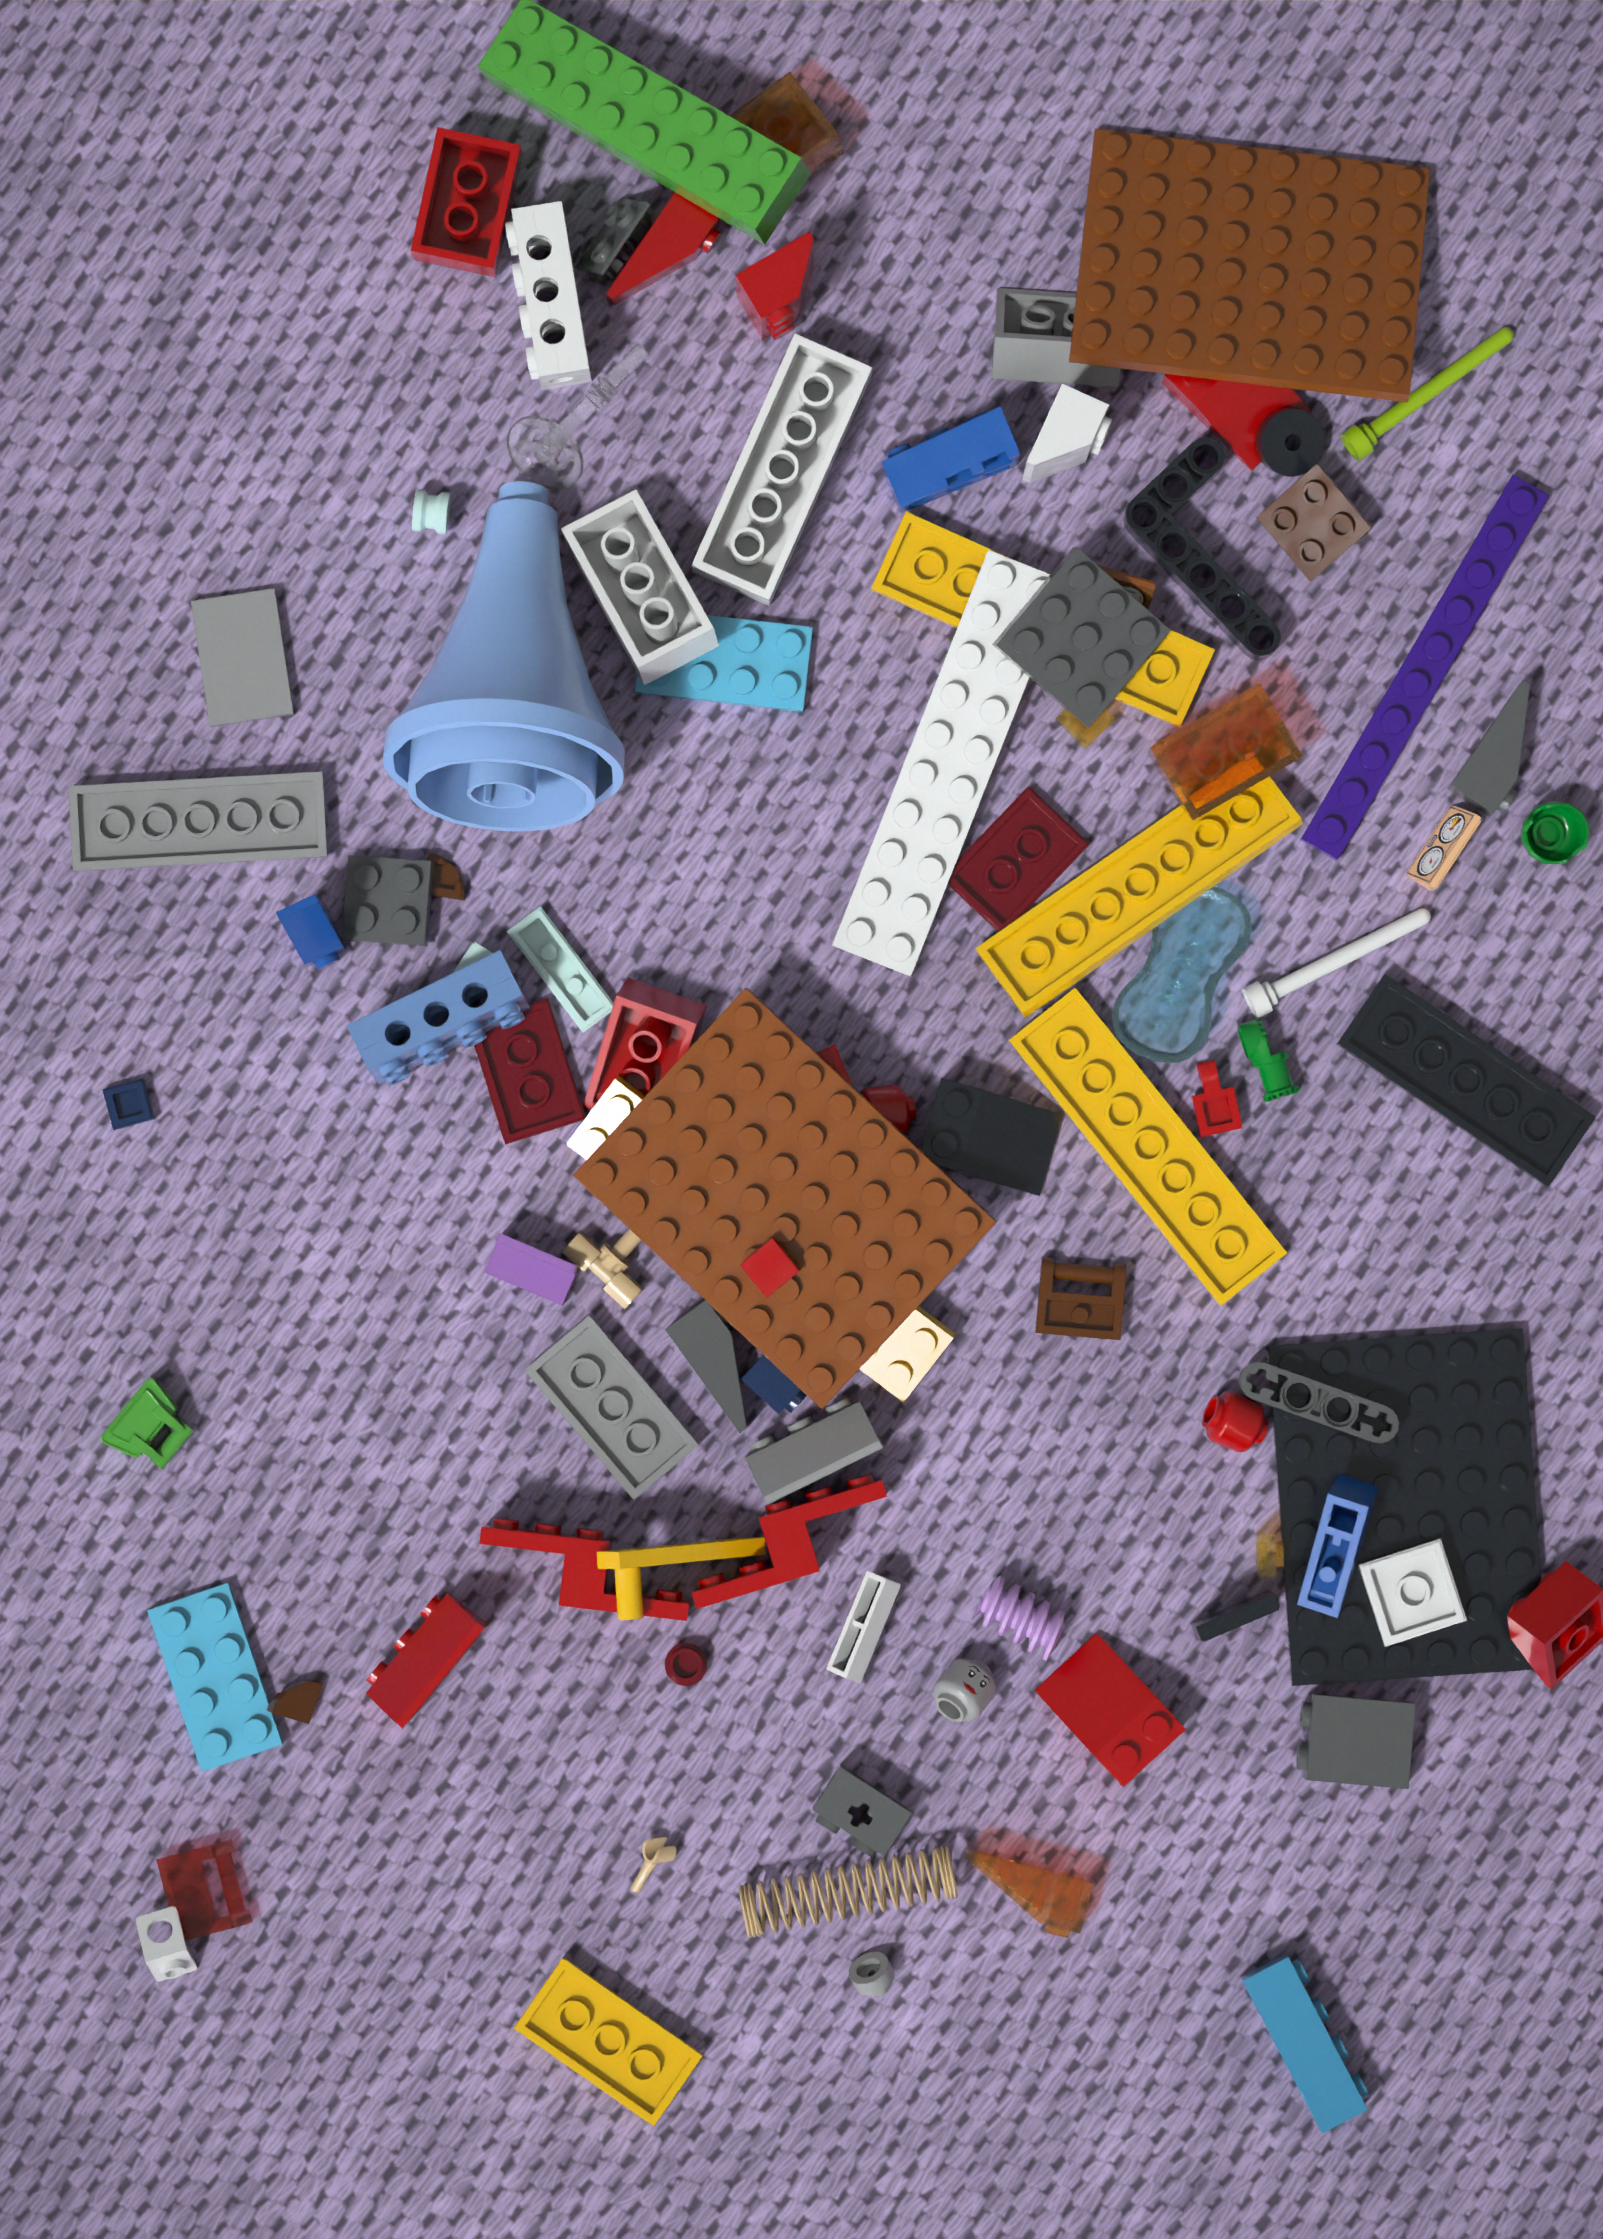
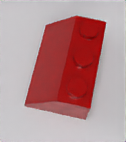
[735,232,814,340]
[366,1592,489,1729]

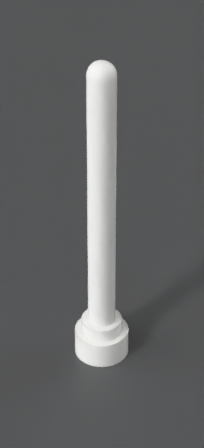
[1242,908,1431,1018]

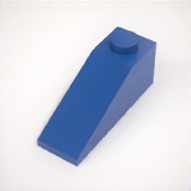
[276,894,346,970]
[1297,1474,1379,1618]

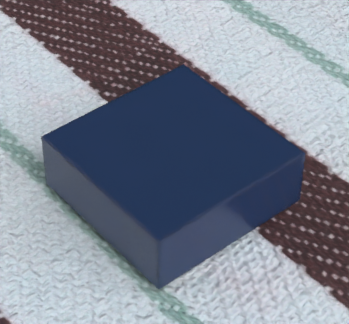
[102,1078,155,1131]

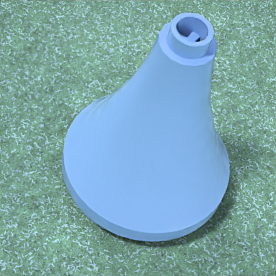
[383,481,625,831]

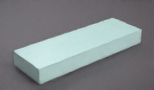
[507,906,614,1034]

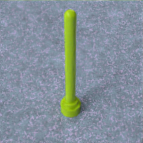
[1340,327,1514,462]

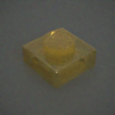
[1056,709,1116,750]
[1255,1533,1284,1577]

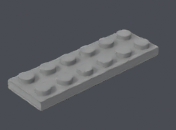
[68,771,328,872]

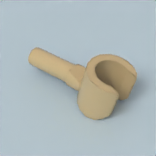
[630,1837,676,1893]

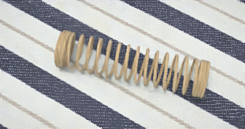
[738,1844,958,1939]

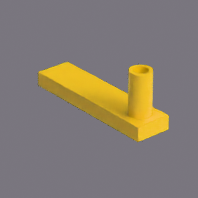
[597,1537,766,1620]

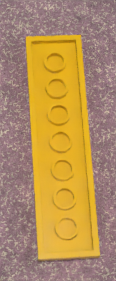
[871,512,1215,728]
[975,755,1303,1018]
[1008,988,1287,1306]

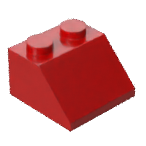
[1507,1561,1603,1690]

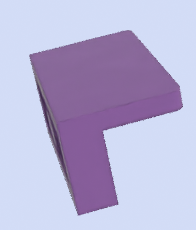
[484,1233,579,1306]

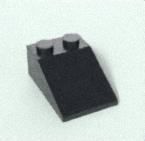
[921,1078,1063,1196]

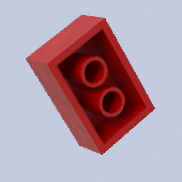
[410,127,523,278]

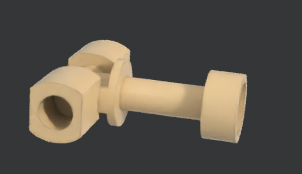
[562,1229,644,1309]

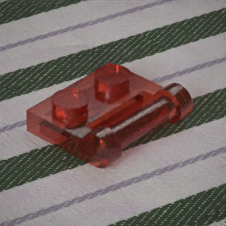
[156,1839,253,1941]

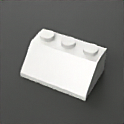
[1022,384,1112,483]

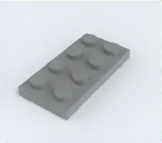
[524,1315,699,1500]

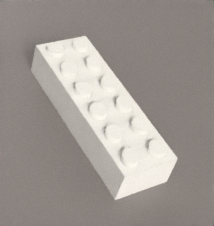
[691,333,872,606]

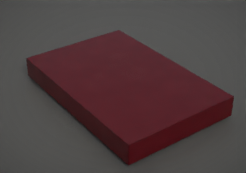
[948,786,1090,932]
[474,998,586,1145]

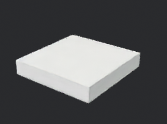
[1358,1539,1467,1647]

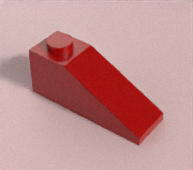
[606,192,722,305]

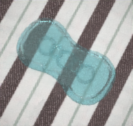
[1112,886,1252,1063]

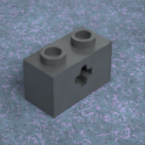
[812,1764,912,1857]

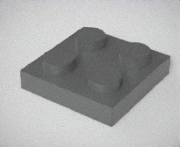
[341,855,434,947]

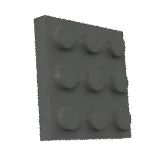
[992,547,1170,728]

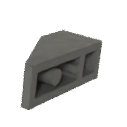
[1448,680,1530,817]
[665,1300,747,1433]

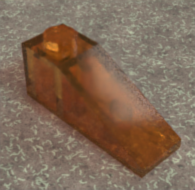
[966,1848,1093,1938]

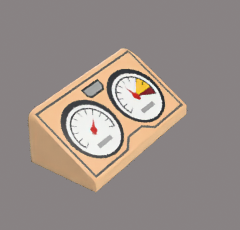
[1407,806,1482,891]

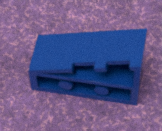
[881,406,1020,514]

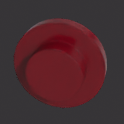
[665,1643,707,1686]

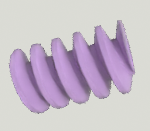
[971,1575,1066,1661]

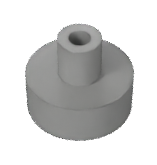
[849,1952,895,1997]

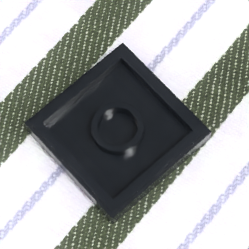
[1190,1590,1280,1642]

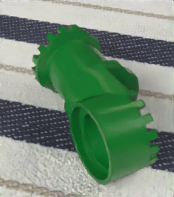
[1237,1018,1300,1103]

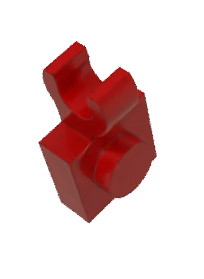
[1191,1060,1243,1137]

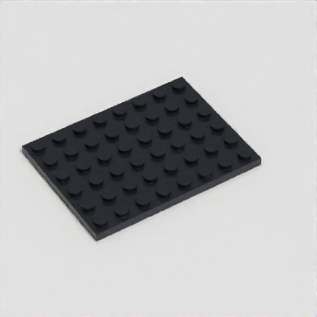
[1267,1328,1541,1686]

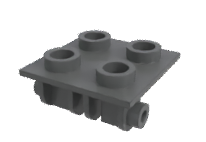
[575,198,651,286]

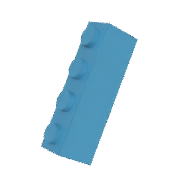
[1240,1953,1370,2134]

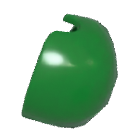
[1520,800,1590,864]

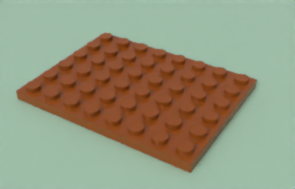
[1069,128,1430,402]
[572,987,998,1409]

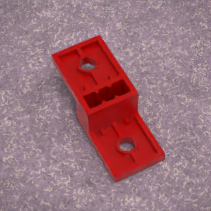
[692,1473,887,1609]
[479,1518,690,1621]

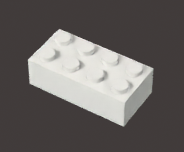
[561,490,719,685]

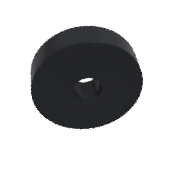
[1256,407,1325,477]

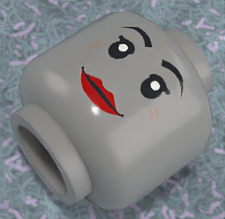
[933,1659,996,1723]

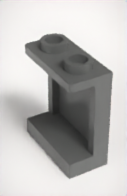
[1296,1693,1416,1789]

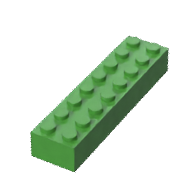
[477,0,811,245]

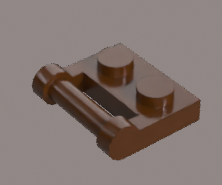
[1035,1257,1127,1340]

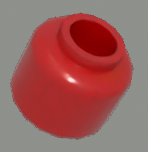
[860,1084,917,1135]
[1202,1390,1269,1453]

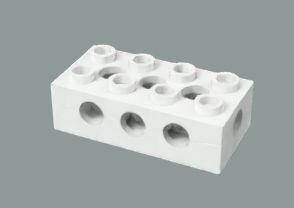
[505,201,592,390]

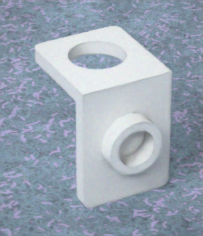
[135,1906,197,1982]

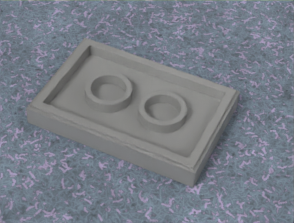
[191,588,295,727]

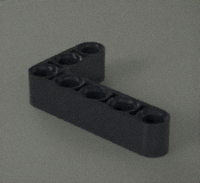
[1123,437,1281,661]

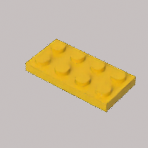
[514,1956,703,2126]

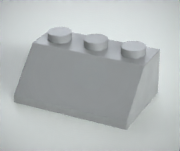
[992,288,1120,387]
[745,1398,883,1505]

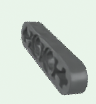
[1238,1362,1399,1443]

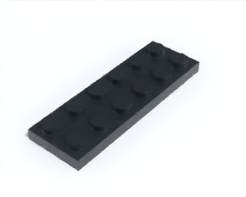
[1336,974,1596,1187]

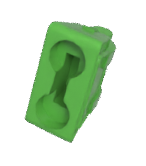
[100,1377,194,1469]

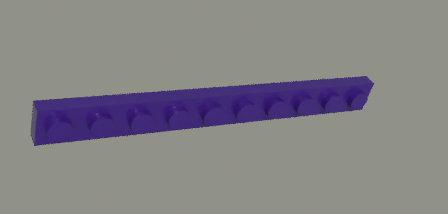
[1300,475,1549,861]

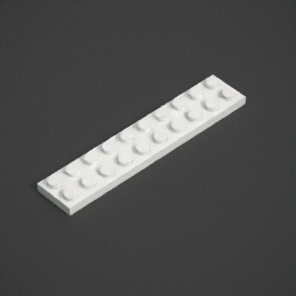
[832,550,1050,977]

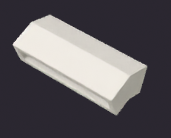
[826,1571,901,1683]

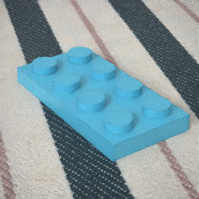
[635,615,813,712]
[147,1582,284,1772]

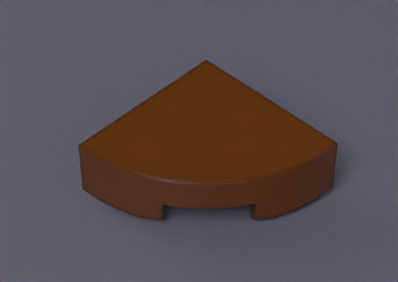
[427,852,465,901]
[267,1679,323,1724]

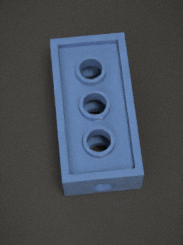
[346,950,530,1086]

